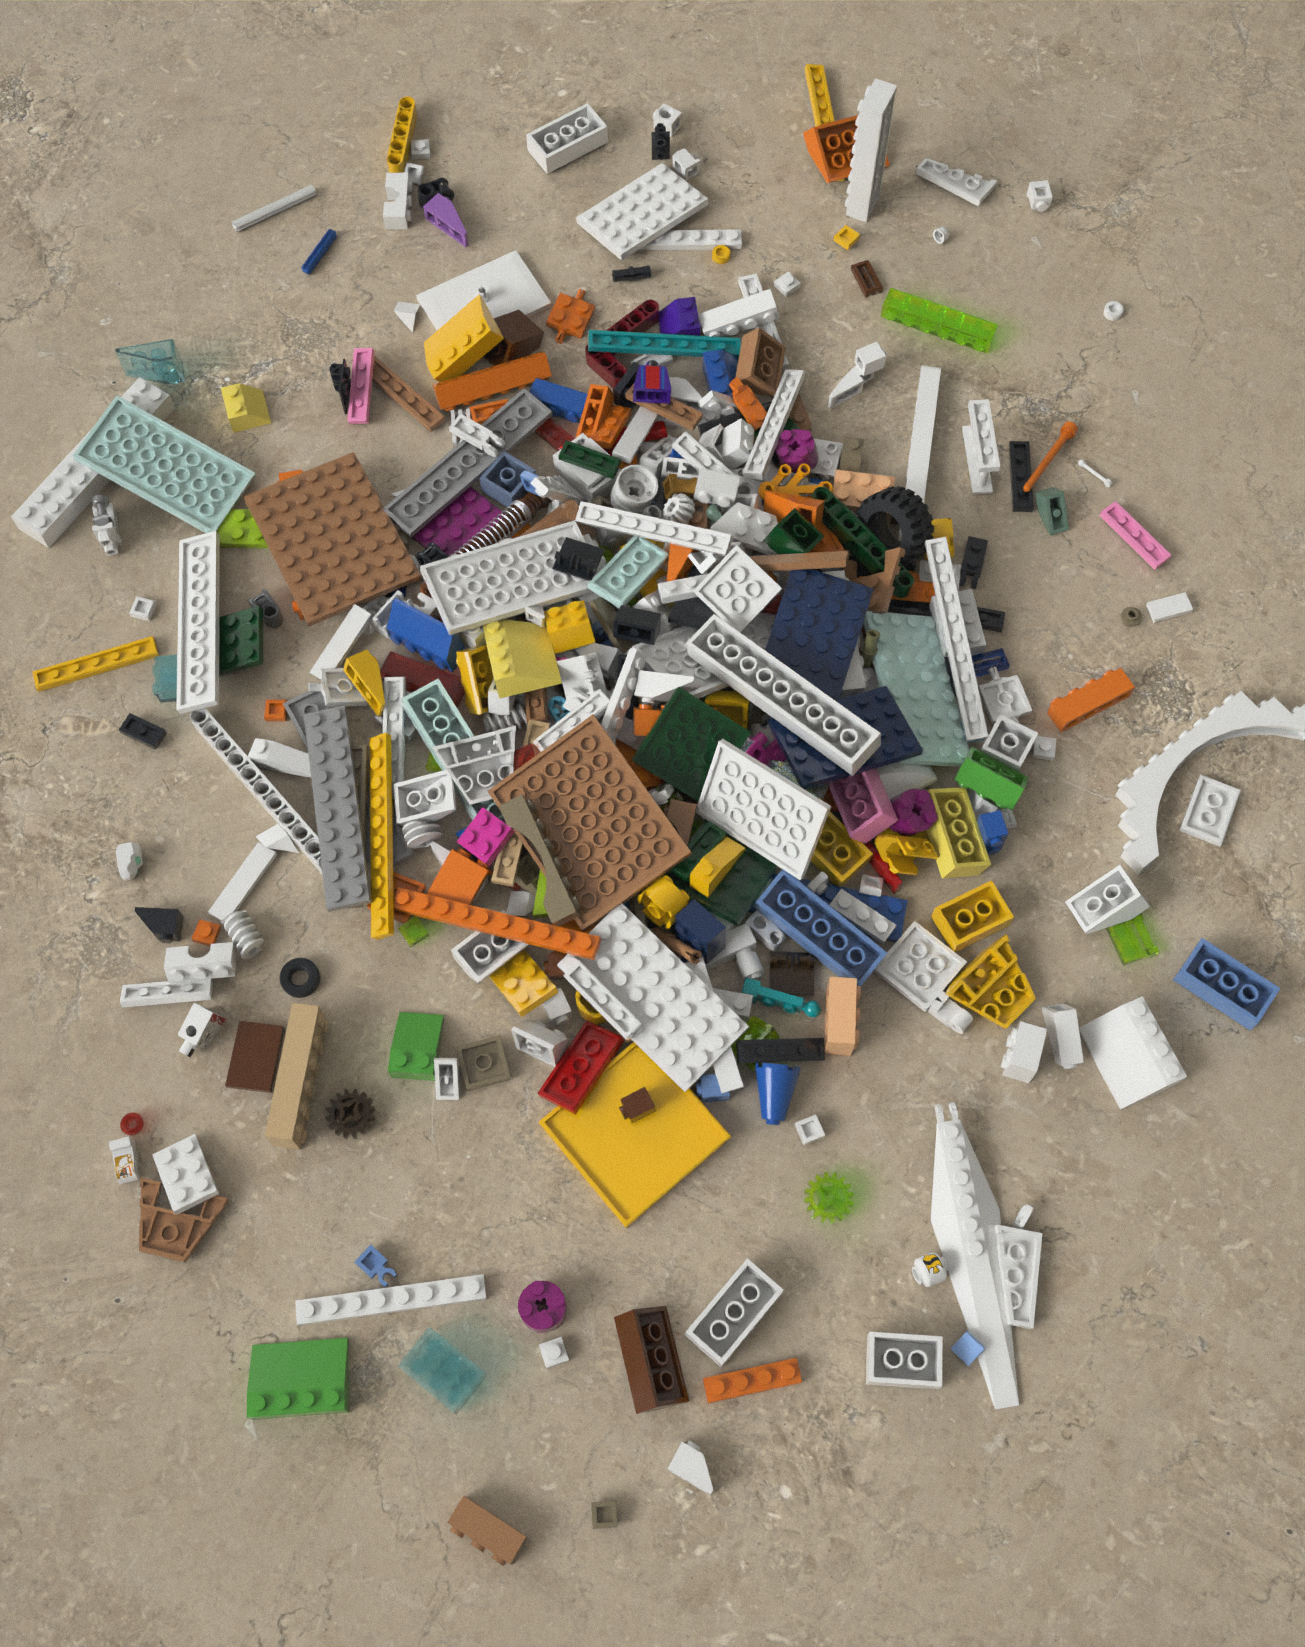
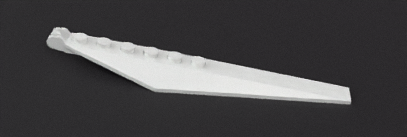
[931,1102,1019,1409]

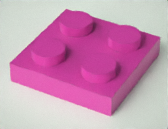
[457,807,515,866]

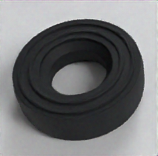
[280,958,320,998]

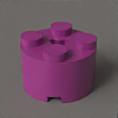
[775,429,819,473]
[889,789,937,837]
[518,1281,567,1333]

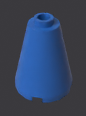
[755,1063,801,1125]

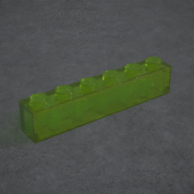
[881,288,998,354]

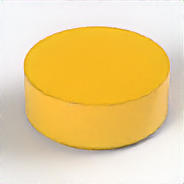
[712,245,731,264]

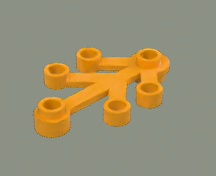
[758,463,833,501]

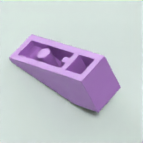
[423,193,468,247]

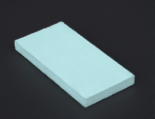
[588,536,669,608]

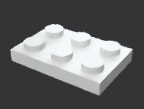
[152,1134,219,1215]

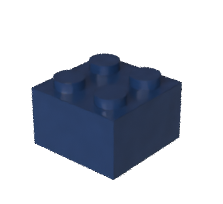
[675,899,726,964]

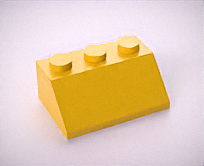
[456,645,494,715]

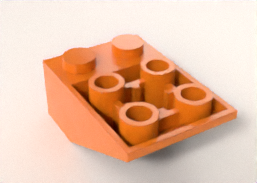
[763,490,824,532]

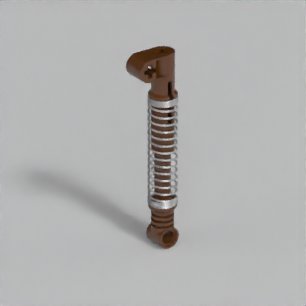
[421,492,551,599]

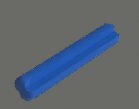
[301,229,337,275]

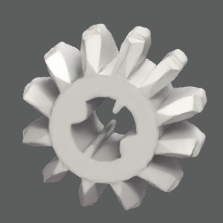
[662,493,696,525]

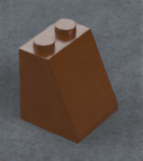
[483,310,544,366]

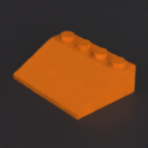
[803,115,890,183]

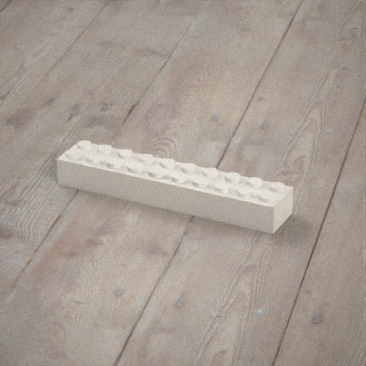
[11,377,175,548]
[686,614,881,776]

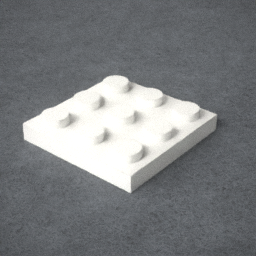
[693,545,782,633]
[874,921,967,1012]

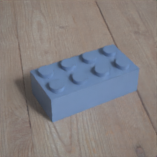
[1173,938,1280,1031]

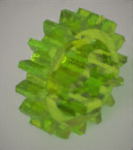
[803,1172,854,1224]

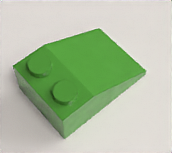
[388,1012,444,1081]

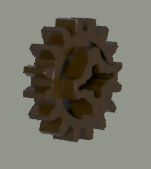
[325,1089,376,1139]

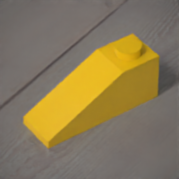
[343,649,385,717]
[690,837,745,897]

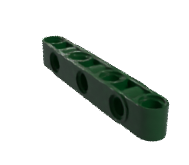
[812,487,914,598]

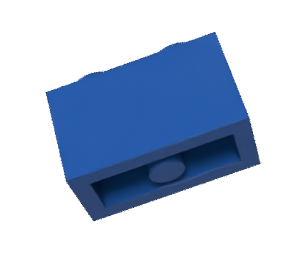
[977,810,1009,855]

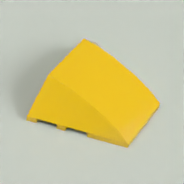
[945,934,1036,1029]

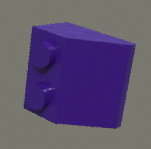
[658,297,700,336]

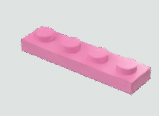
[348,348,375,424]
[1100,501,1172,570]

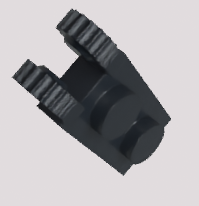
[959,536,988,589]

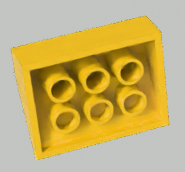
[424,294,504,382]

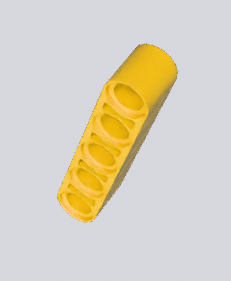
[387,96,417,173]

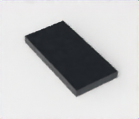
[668,563,716,629]

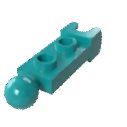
[741,978,822,1018]

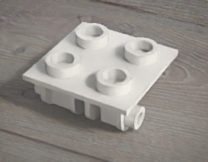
[810,439,843,481]
[557,652,607,699]

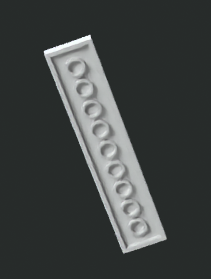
[177,531,220,714]

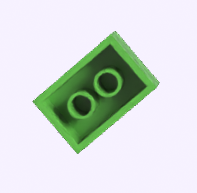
[954,747,1028,810]

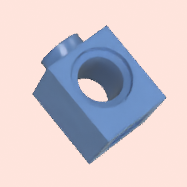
[696,1074,730,1103]

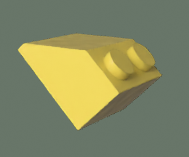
[221,383,271,433]

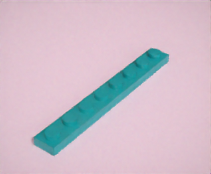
[588,330,741,358]

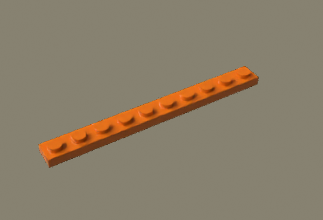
[394,887,602,960]

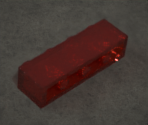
[380,651,465,708]

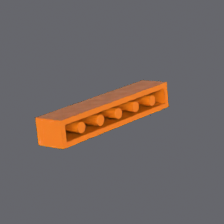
[432,351,552,411]

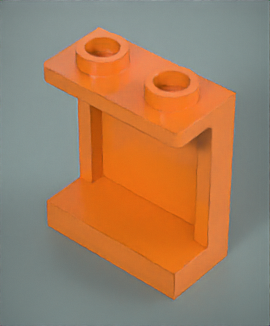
[427,848,493,905]

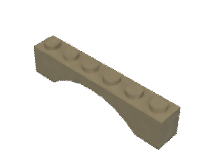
[499,794,581,927]

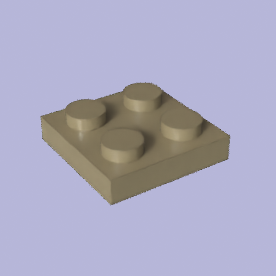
[456,1035,511,1091]

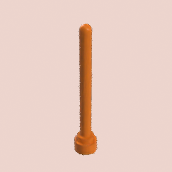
[1023,421,1078,492]

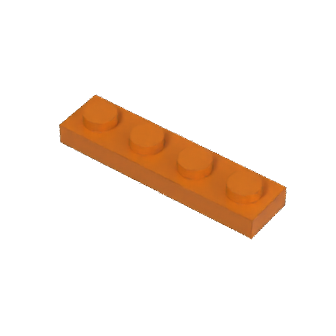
[703,1358,802,1404]

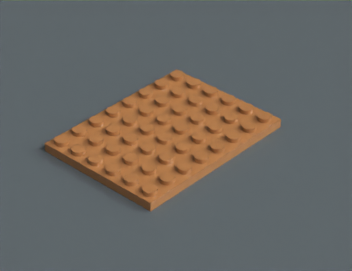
[243,452,421,627]
[487,714,693,932]

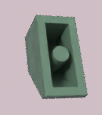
[1035,487,1069,535]

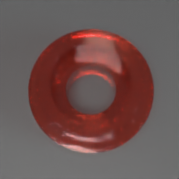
[120,1112,144,1136]

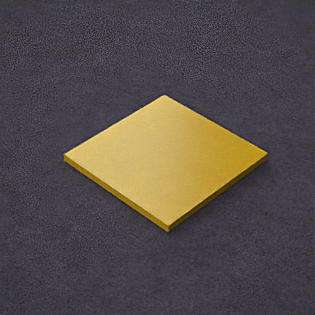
[539,1042,731,1228]

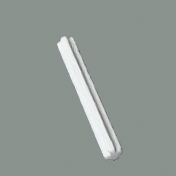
[232,185,317,232]

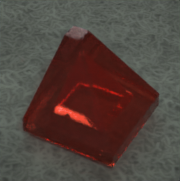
[514,744,535,770]

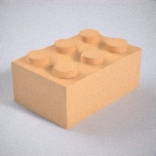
[833,470,895,524]
[824,977,861,1056]

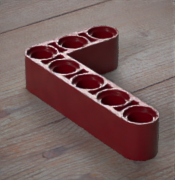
[585,299,659,389]

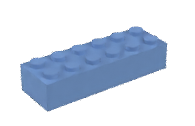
[753,869,887,986]

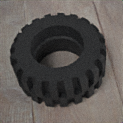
[856,486,934,566]

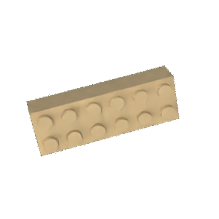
[265,1003,329,1150]

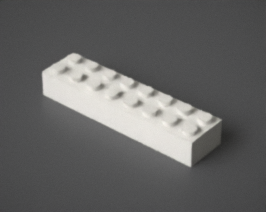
[845,78,897,222]

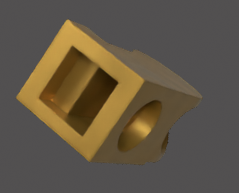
[663,473,698,501]

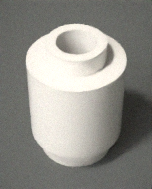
[735,948,764,981]

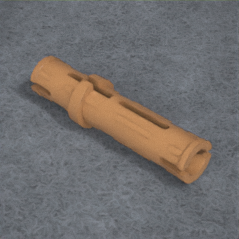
[652,927,702,964]

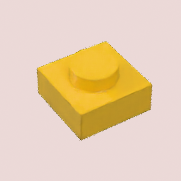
[834,225,860,250]

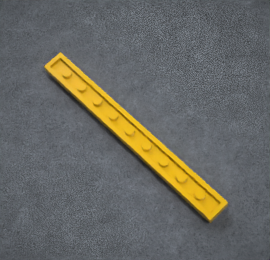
[369,733,394,940]

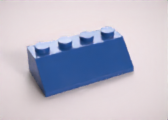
[387,598,465,672]

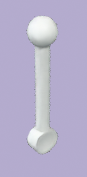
[1078,459,1113,487]

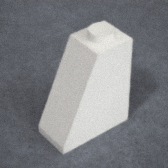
[1042,1003,1084,1069]

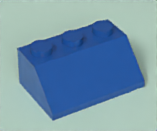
[702,349,739,398]

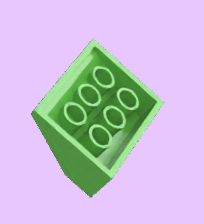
[247,1338,349,1420]

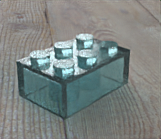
[398,1327,487,1415]

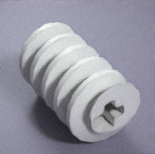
[483,703,528,733]
[221,910,264,959]

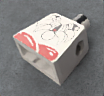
[178,1003,226,1058]

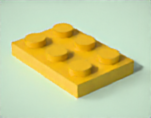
[489,949,558,1018]

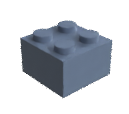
[480,451,536,509]

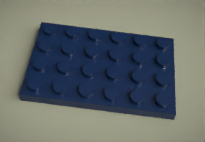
[765,569,874,700]
[768,686,923,790]

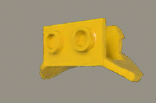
[875,835,938,876]

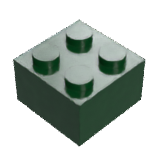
[763,508,824,555]

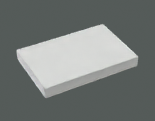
[1179,774,1241,847]

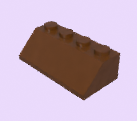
[614,1306,689,1414]

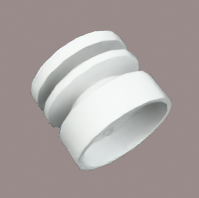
[610,465,658,514]

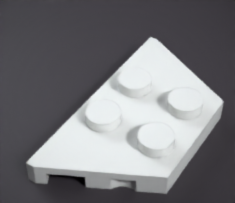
[709,502,778,555]

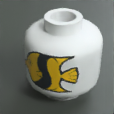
[912,1252,949,1287]

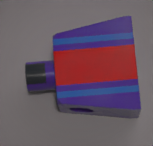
[633,360,671,404]

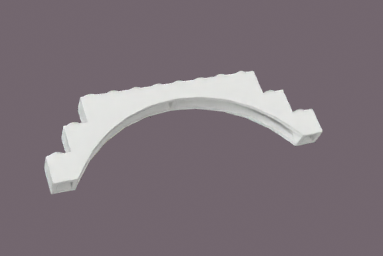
[1116,691,1305,875]

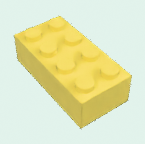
[926,787,991,879]

